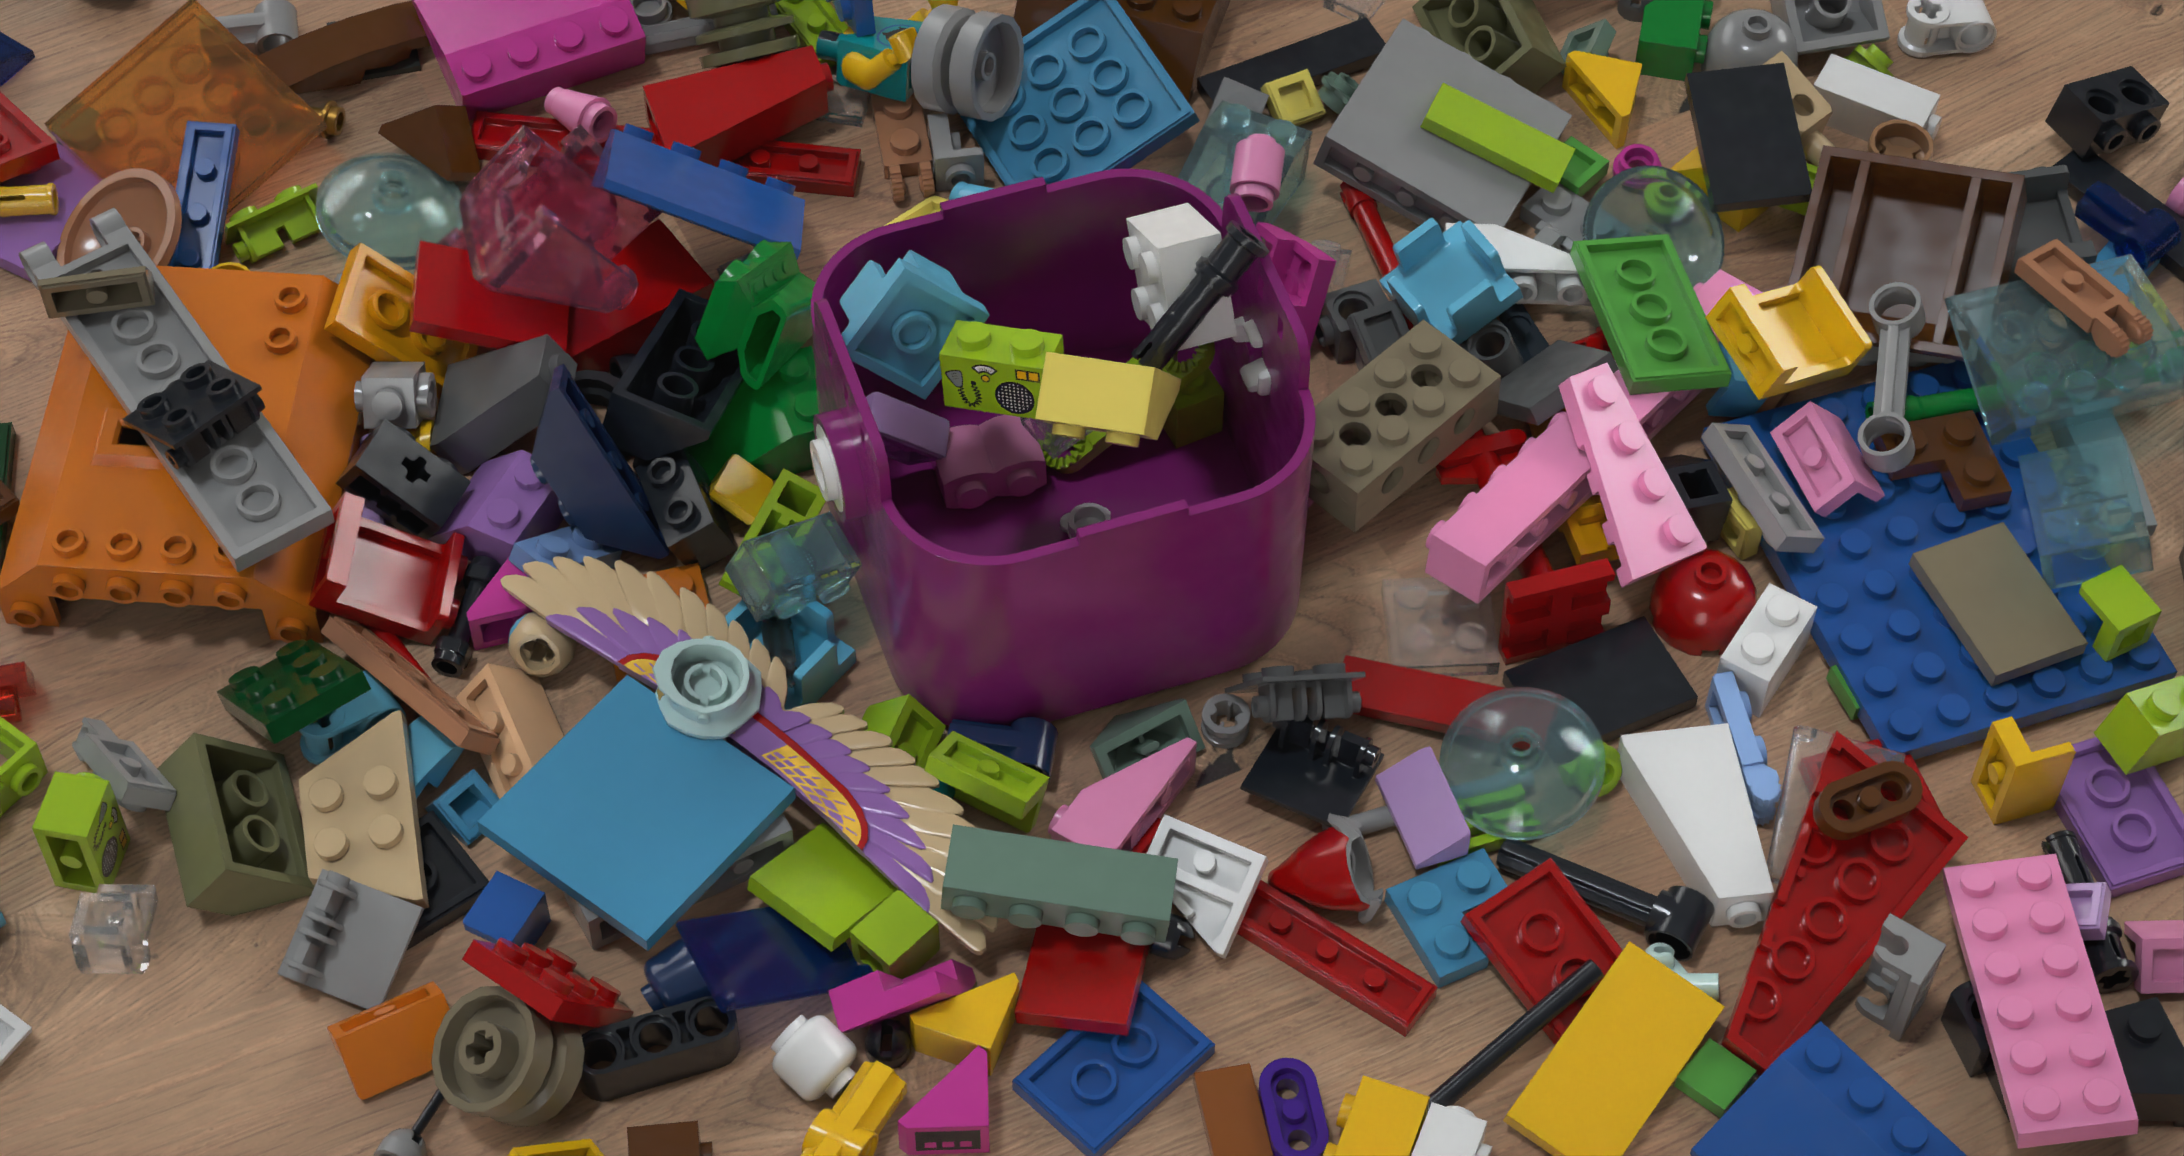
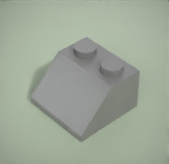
[1770,0,1890,55]

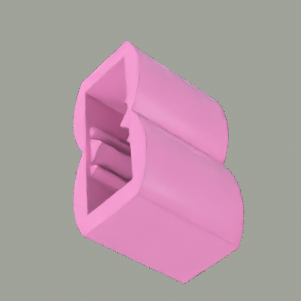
[930,415,1047,509]

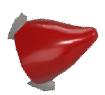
[1267,813,1384,925]

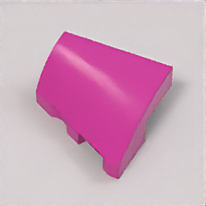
[1256,222,1336,348]
[828,959,976,1033]

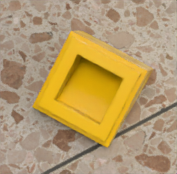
[709,454,774,525]

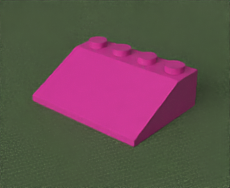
[412,0,646,121]

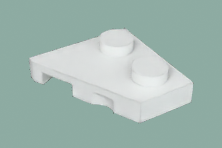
[1147,814,1268,959]

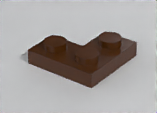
[1873,410,2012,512]

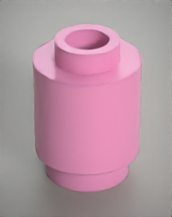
[1230,134,1285,212]

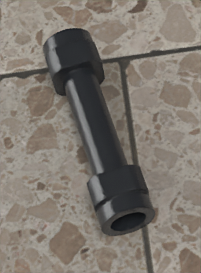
[431,556,502,677]

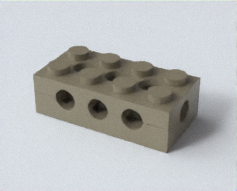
[1309,319,1501,533]

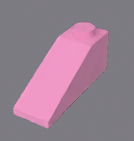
[1048,737,1197,851]

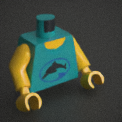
[816,0,958,102]

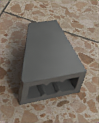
[430,334,578,475]

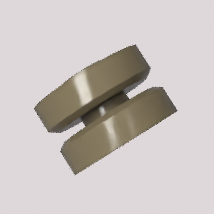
[431,986,585,1127]

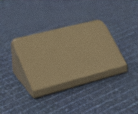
[37,266,155,319]

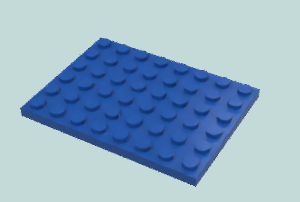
[1700,360,2178,762]

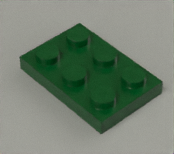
[217,639,371,744]

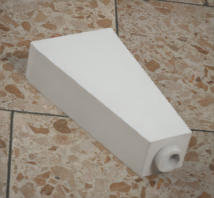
[1617,723,1774,928]

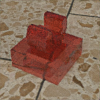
[0,661,37,723]

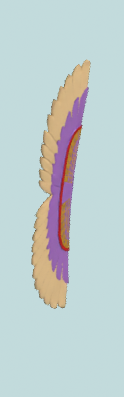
[501,556,998,955]

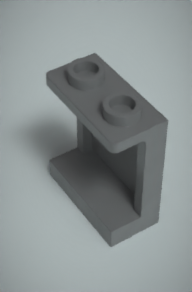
[2004,165,2097,299]

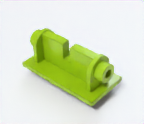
[224,183,331,263]

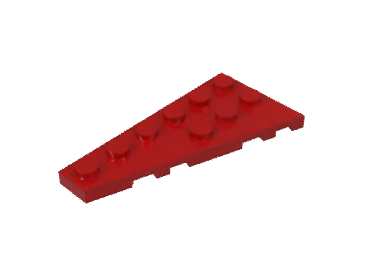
[1721,731,1969,1077]

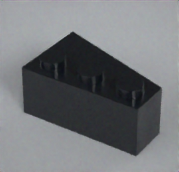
[1986,997,2184,1127]

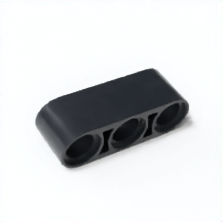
[579,996,740,1102]

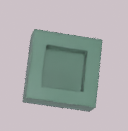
[1560,19,1617,75]

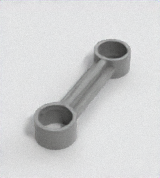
[1858,282,1926,473]

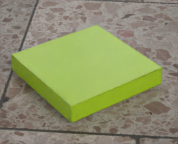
[747,822,898,952]

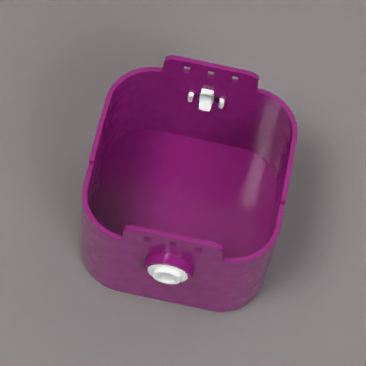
[810,169,1316,726]

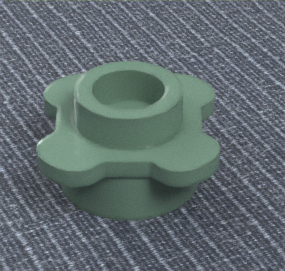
[1318,72,1359,114]

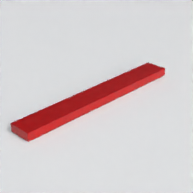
[471,111,862,197]

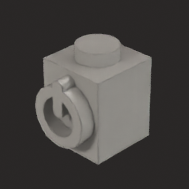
[354,362,437,429]

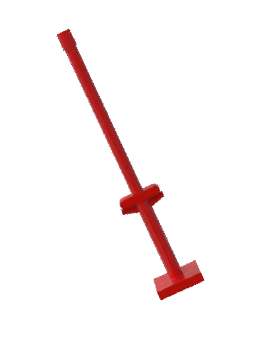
[1340,181,1615,665]

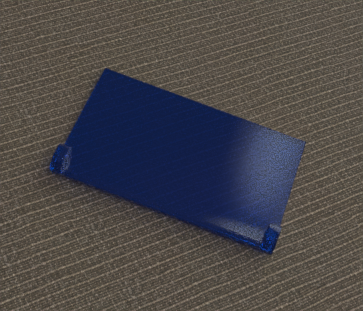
[676,906,873,1013]

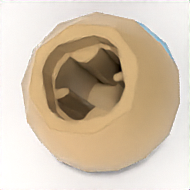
[508,611,576,678]

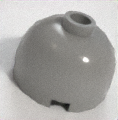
[1701,8,1798,72]

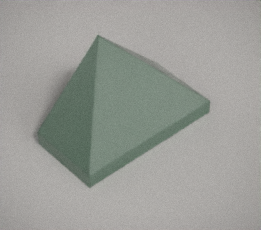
[1090,698,1205,779]

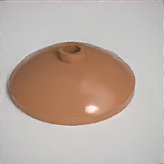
[56,168,182,266]

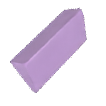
[866,392,950,465]
[1375,746,1471,870]

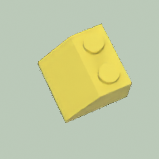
[1035,352,1181,448]

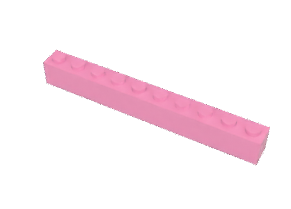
[1425,269,1763,604]

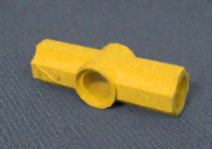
[800,1060,907,1156]

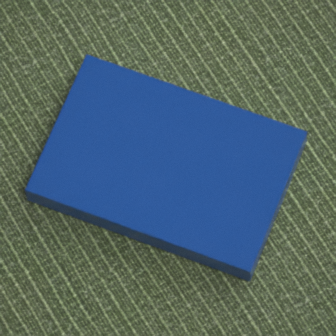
[1012,980,1215,1156]

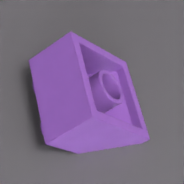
[429,450,564,566]

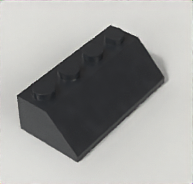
[603,288,744,461]

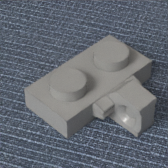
[1519,183,1630,254]

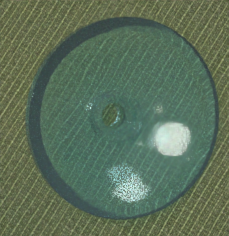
[315,152,467,270]
[1582,166,1724,287]
[1439,687,1605,840]

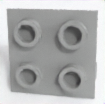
[277,869,424,1009]

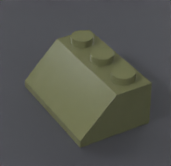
[1412,0,1566,94]
[157,733,315,916]

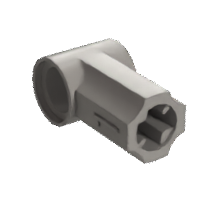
[200,0,298,60]

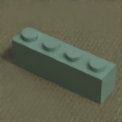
[941,824,1178,945]

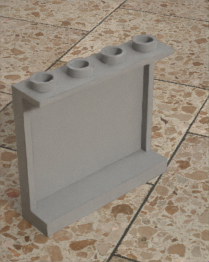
[1313,18,1572,233]

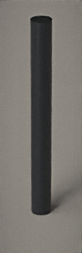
[1427,959,1604,1113]

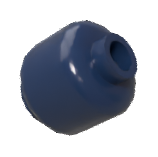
[640,937,729,1011]

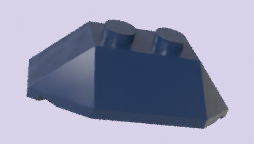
[530,364,670,559]

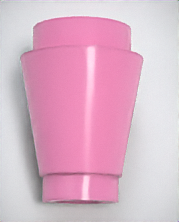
[544,87,617,144]

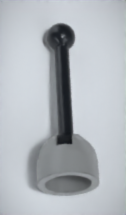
[374,1089,445,1156]

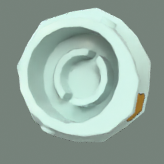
[652,636,762,739]

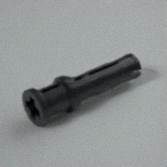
[1131,220,1269,370]
[2041,830,2139,994]

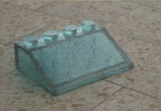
[1944,254,2184,446]

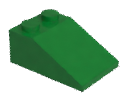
[686,346,819,483]

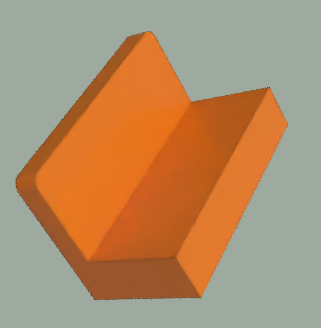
[327,981,450,1100]

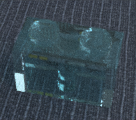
[725,512,862,622]

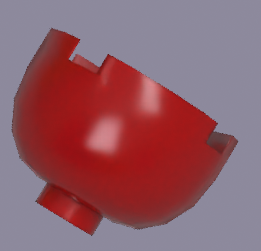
[1649,549,1757,656]

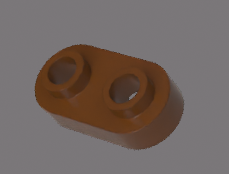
[1813,761,1923,840]

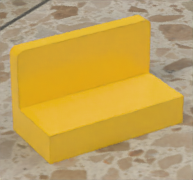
[1971,716,2076,825]

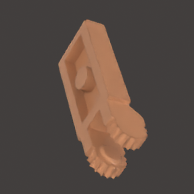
[871,93,935,202]
[2014,239,2154,358]

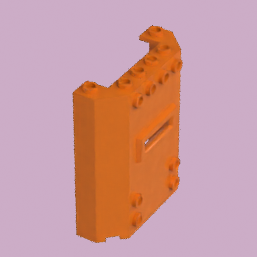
[0,266,377,643]

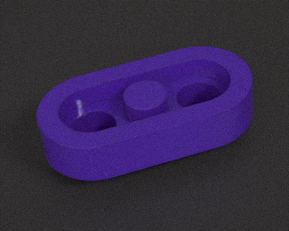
[1258,1058,1329,1156]

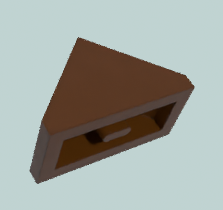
[378,105,482,181]

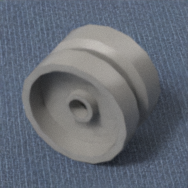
[911,4,1024,122]

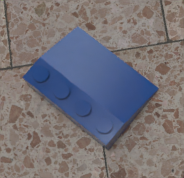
[591,123,805,260]
[1690,1021,1967,1156]

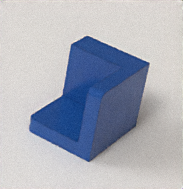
[463,871,551,947]

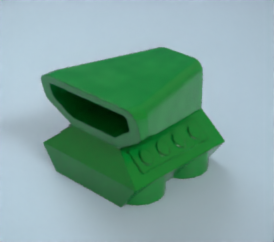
[695,239,816,389]

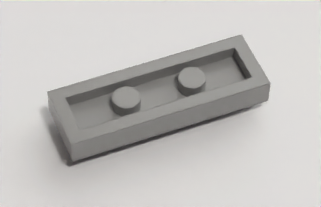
[1701,422,1825,553]

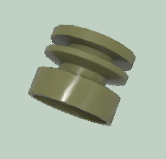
[685,0,801,69]

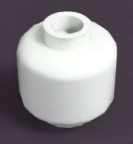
[771,1015,857,1101]

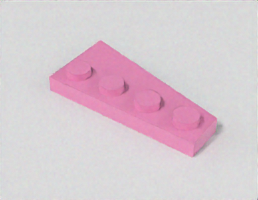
[1558,363,1708,588]

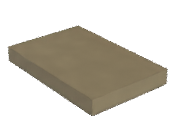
[1909,522,2088,686]

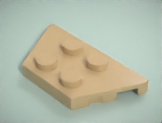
[298,710,429,909]

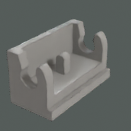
[1855,913,1946,1042]

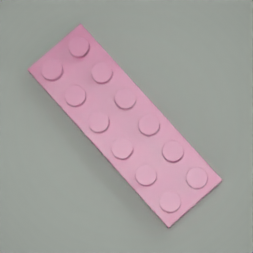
[1943,854,2139,1149]

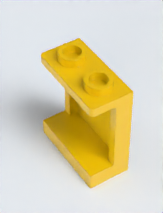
[1705,265,1872,400]

